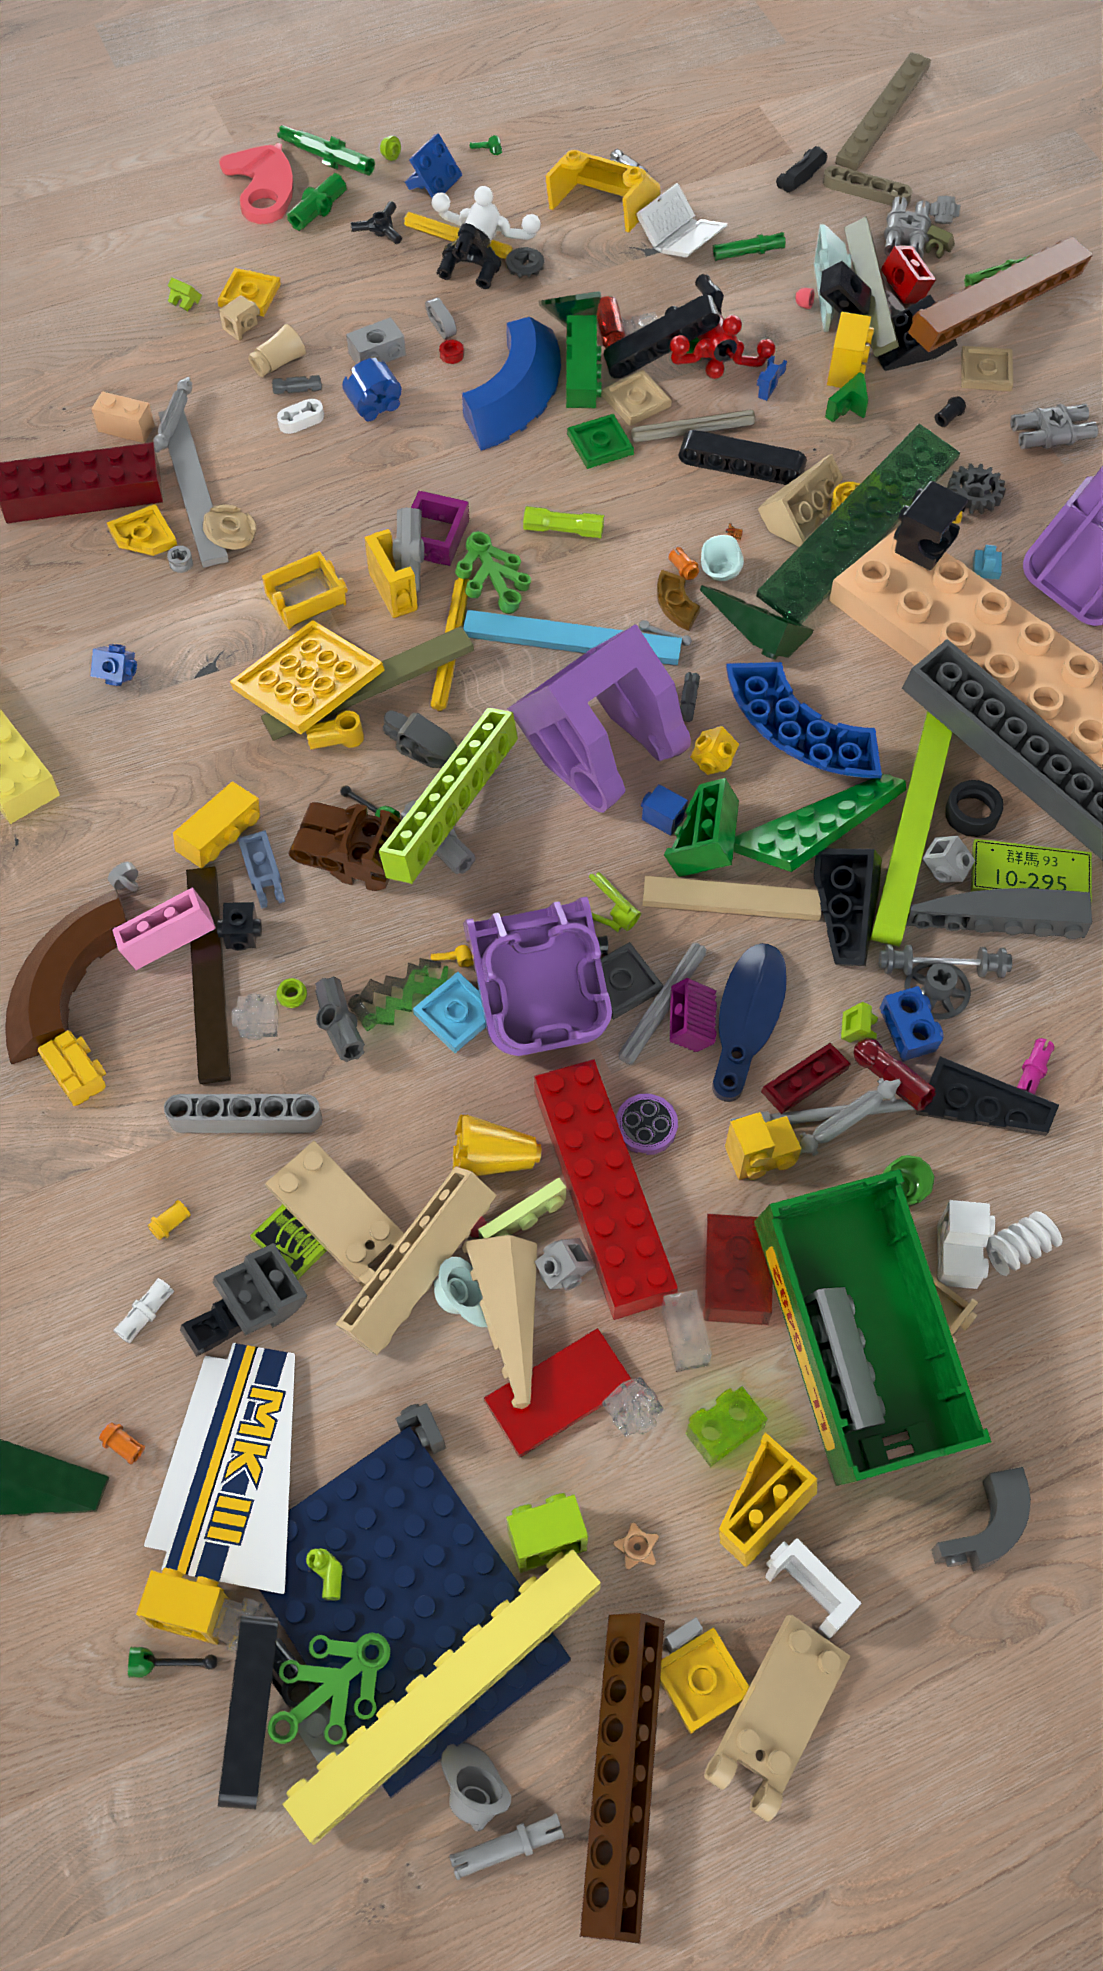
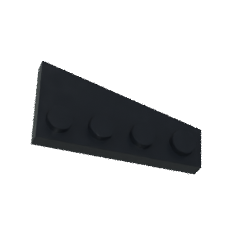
[916,1056,1059,1136]

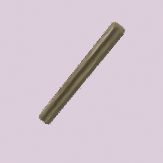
[631,409,755,443]

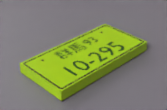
[971,839,1092,902]

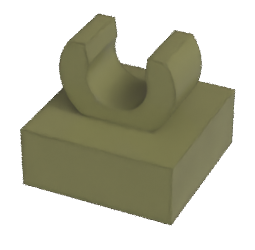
[925,225,955,258]

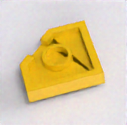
[107,504,178,556]

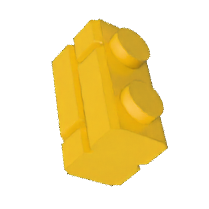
[38,1030,106,1106]

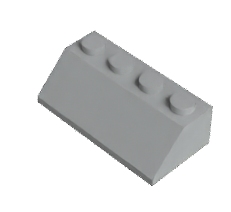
[803,1287,885,1434]

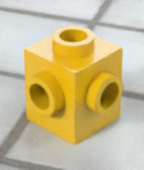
[690,726,739,775]

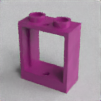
[411,490,470,566]

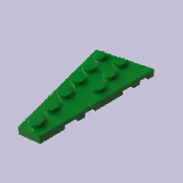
[734,774,907,872]

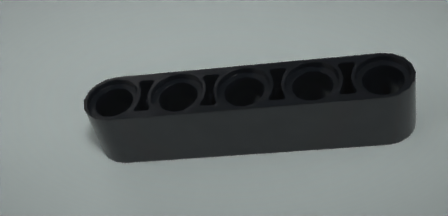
[603,295,720,379]
[678,430,807,485]
[218,1615,278,1809]

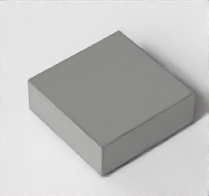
[664,1617,703,1654]

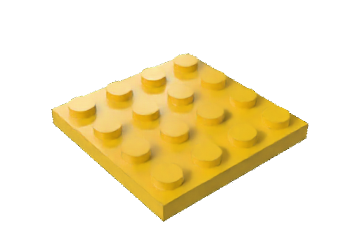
[230,620,385,735]

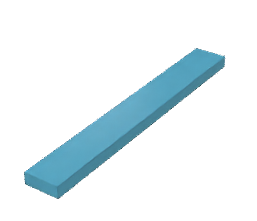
[463,610,682,666]

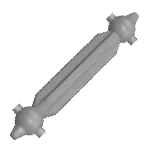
[153,377,192,453]
[799,1078,901,1156]

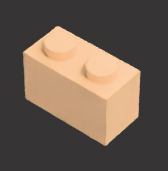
[91,391,155,443]

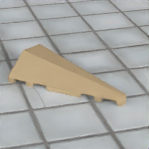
[462,1235,537,1409]

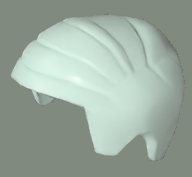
[701,535,744,581]

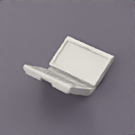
[637,183,727,257]

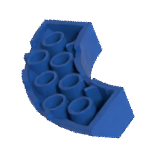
[462,316,561,451]
[726,662,882,778]

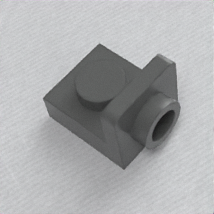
[396,1403,446,1454]

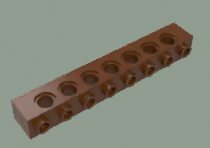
[580,1613,665,1944]

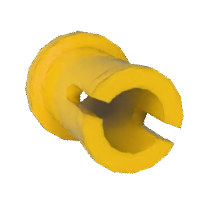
[147,1200,191,1240]

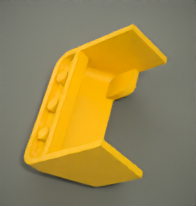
[545,150,661,233]

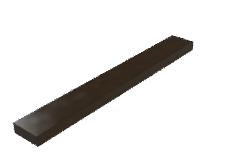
[186,866,231,1084]

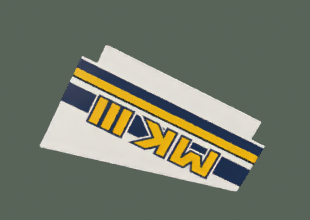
[144,1343,295,1594]

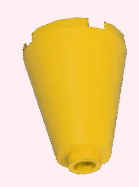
[452,1114,542,1176]

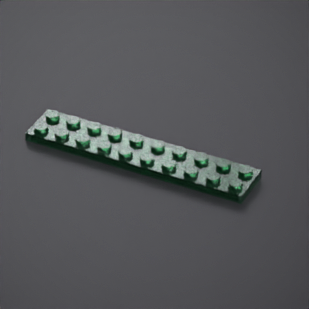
[756,423,960,625]

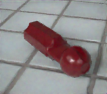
[853,1038,936,1111]

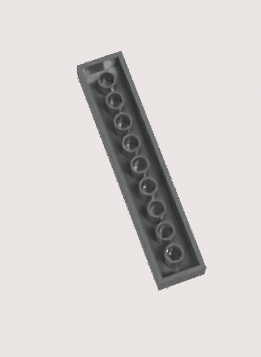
[902,639,1103,861]

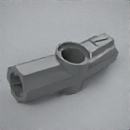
[315,976,365,1062]

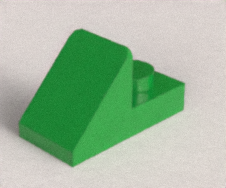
[825,372,868,422]

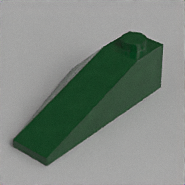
[0,1439,109,1516]

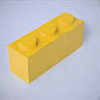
[173,781,260,869]

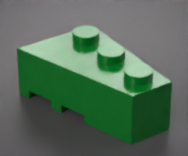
[566,315,602,408]
[664,778,739,877]

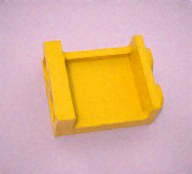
[364,529,418,619]

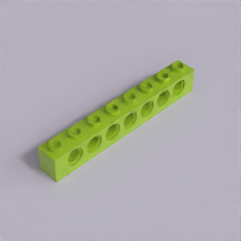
[379,708,518,884]

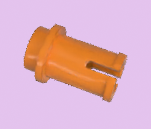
[668,547,699,580]
[99,1422,145,1465]

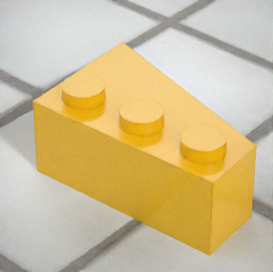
[719,1432,817,1568]

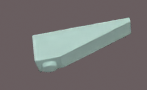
[814,224,851,332]

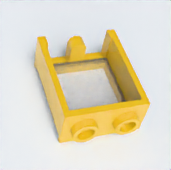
[262,551,348,630]

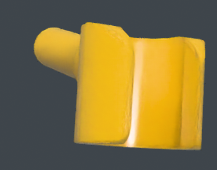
[431,945,474,967]

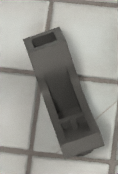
[931,1467,1031,1571]

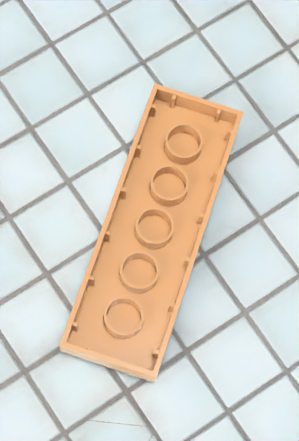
[829,529,1103,769]

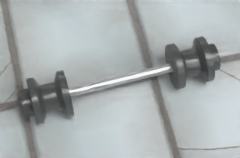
[879,944,1012,978]

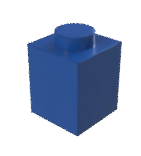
[641,784,688,836]

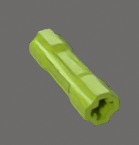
[523,506,604,539]

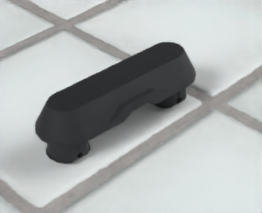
[776,146,827,193]

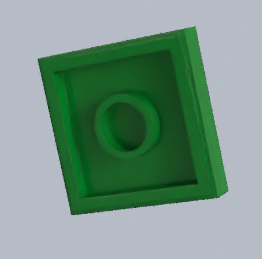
[567,413,634,469]

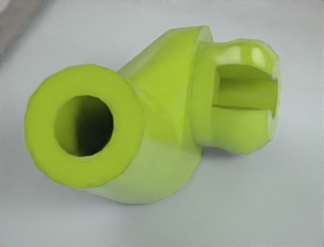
[306,1549,342,1600]

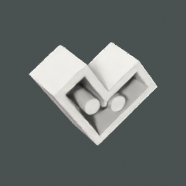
[937,1200,995,1289]

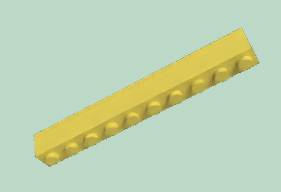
[283,1549,601,1845]

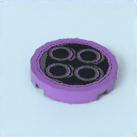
[616,1094,678,1155]

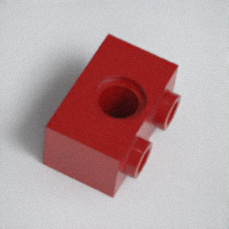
[881,246,936,304]

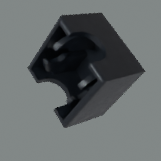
[893,481,968,570]

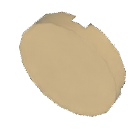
[203,504,256,549]

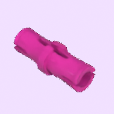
[1017,1038,1055,1095]

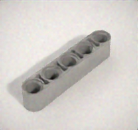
[164,1094,323,1133]

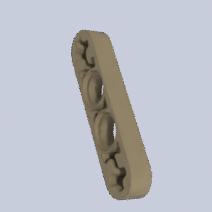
[823,166,912,206]

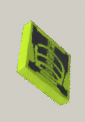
[250,1204,327,1280]

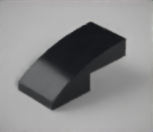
[180,1299,242,1357]

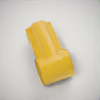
[306,711,364,750]

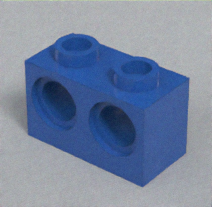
[879,986,943,1062]

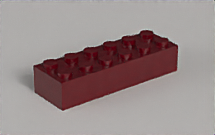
[0,442,163,524]

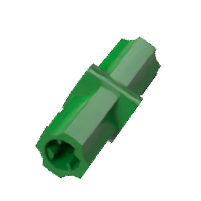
[287,173,347,231]

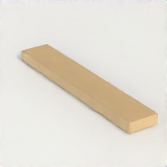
[642,876,821,921]

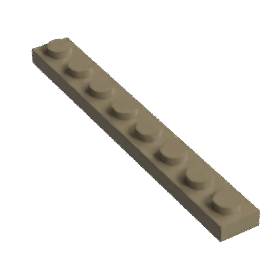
[835,53,931,171]

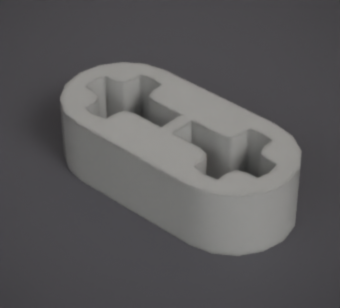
[425,297,457,339]

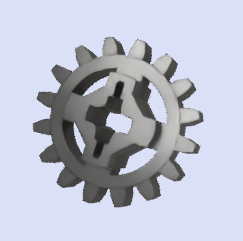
[947,463,1006,514]

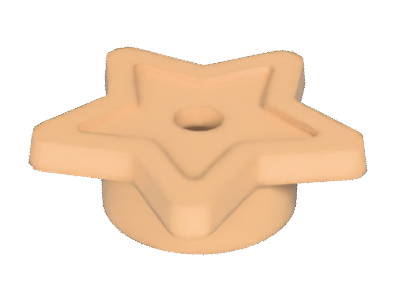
[614,1523,659,1569]

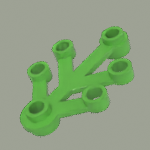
[455,531,531,614]
[268,1633,390,1745]

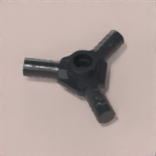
[350,201,402,244]

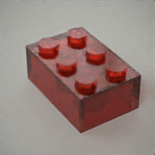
[702,1214,773,1325]

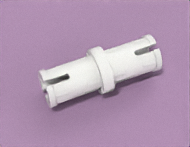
[113,1278,174,1344]

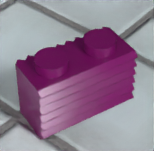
[669,978,717,1052]

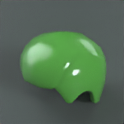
[882,1155,935,1206]

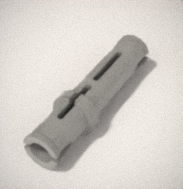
[449,1813,565,1880]

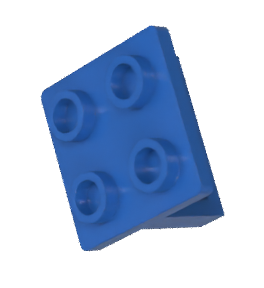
[405,133,462,198]

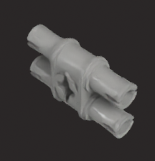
[884,197,931,259]
[1010,404,1098,450]

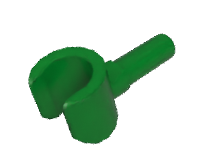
[470,135,502,155]

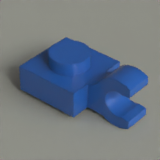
[757,355,787,401]

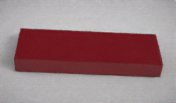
[761,1042,851,1114]

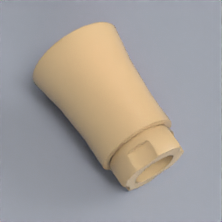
[248,324,306,377]

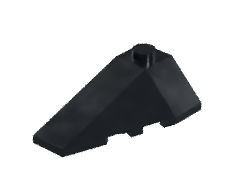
[814,848,882,966]

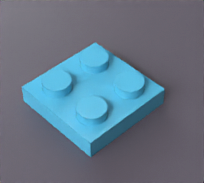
[413,972,486,1053]

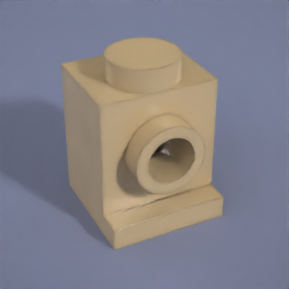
[219,295,260,341]

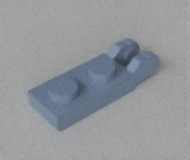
[237,830,286,909]

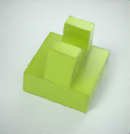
[168,277,202,312]
[841,1002,878,1043]

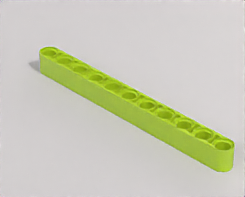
[870,711,952,947]

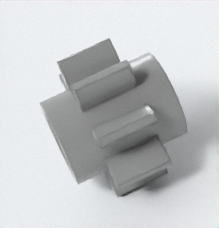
[929,196,961,224]

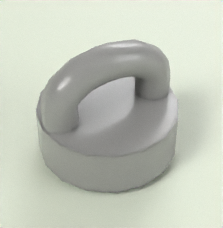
[108,862,139,892]

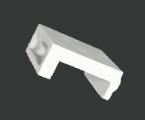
[765,1538,862,1640]

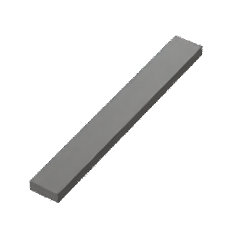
[158,410,229,568]

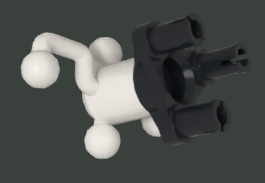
[431,186,541,289]

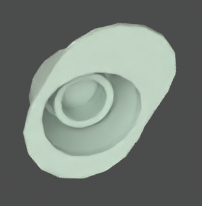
[434,1257,487,1327]

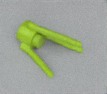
[589,872,641,932]

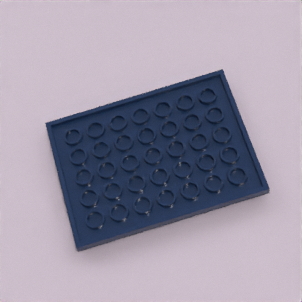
[260,1426,571,1798]

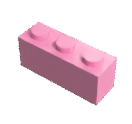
[112,887,216,970]

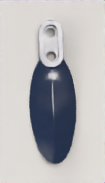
[712,943,787,1102]

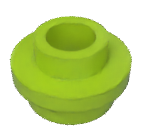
[380,135,401,161]
[276,978,307,1008]

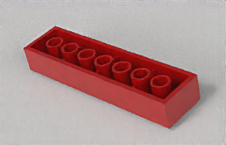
[534,1059,678,1320]

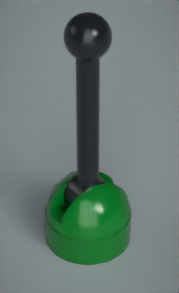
[340,785,400,819]
[128,1647,218,1678]

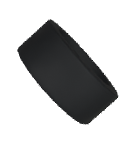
[945,780,1003,837]

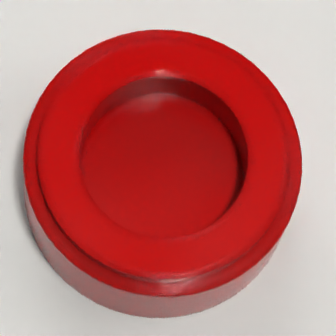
[439,339,464,364]

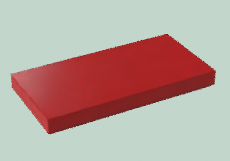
[484,1328,634,1458]

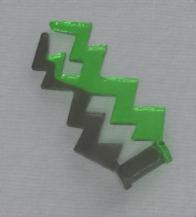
[348,958,448,1031]

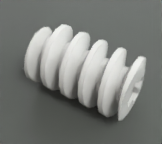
[986,1211,1063,1276]

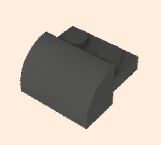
[213,1243,307,1336]

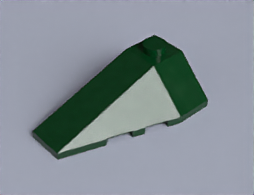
[539,291,601,328]
[700,585,814,660]

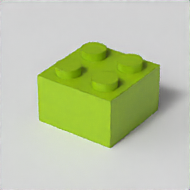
[506,1493,588,1573]

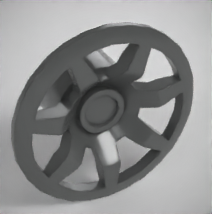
[904,963,971,1020]

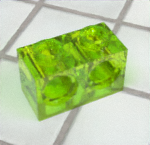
[686,1386,768,1467]

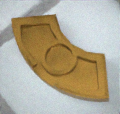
[657,570,700,631]

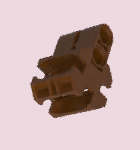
[288,802,402,891]

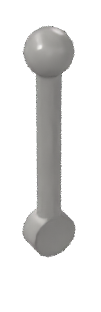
[639,620,692,646]

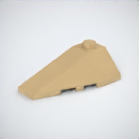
[758,454,843,548]

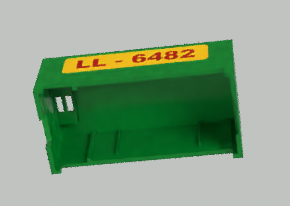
[754,1169,992,1486]

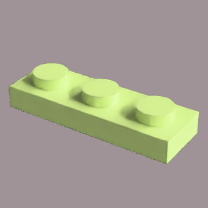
[478,1178,566,1239]

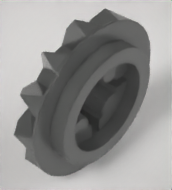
[506,247,544,278]

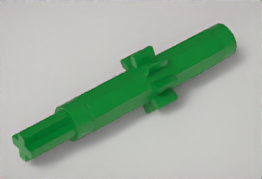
[277,125,375,176]

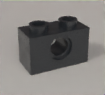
[819,261,872,315]

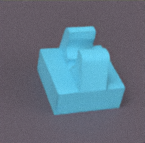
[973,545,1002,580]

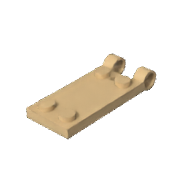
[265,1140,404,1288]
[704,1615,850,1822]

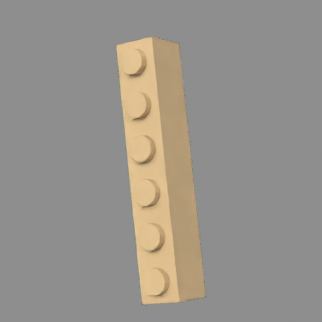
[335,1166,497,1355]

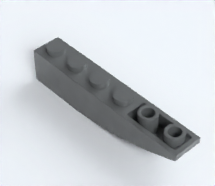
[906,888,1092,939]

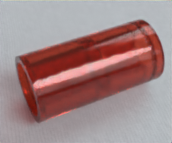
[596,296,626,348]

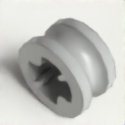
[167,546,193,573]

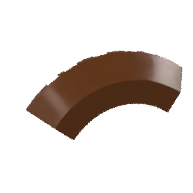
[5,890,128,1065]

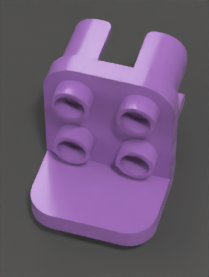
[1023,466,1103,626]
[463,896,612,1056]

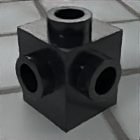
[217,902,262,951]

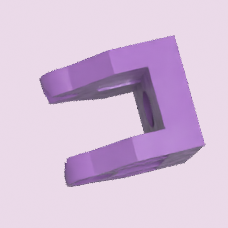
[507,624,691,813]

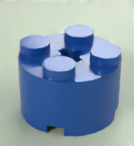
[342,358,402,422]

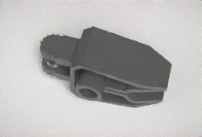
[383,710,457,768]

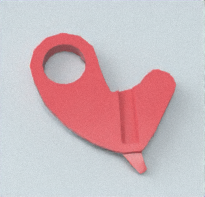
[219,143,293,224]

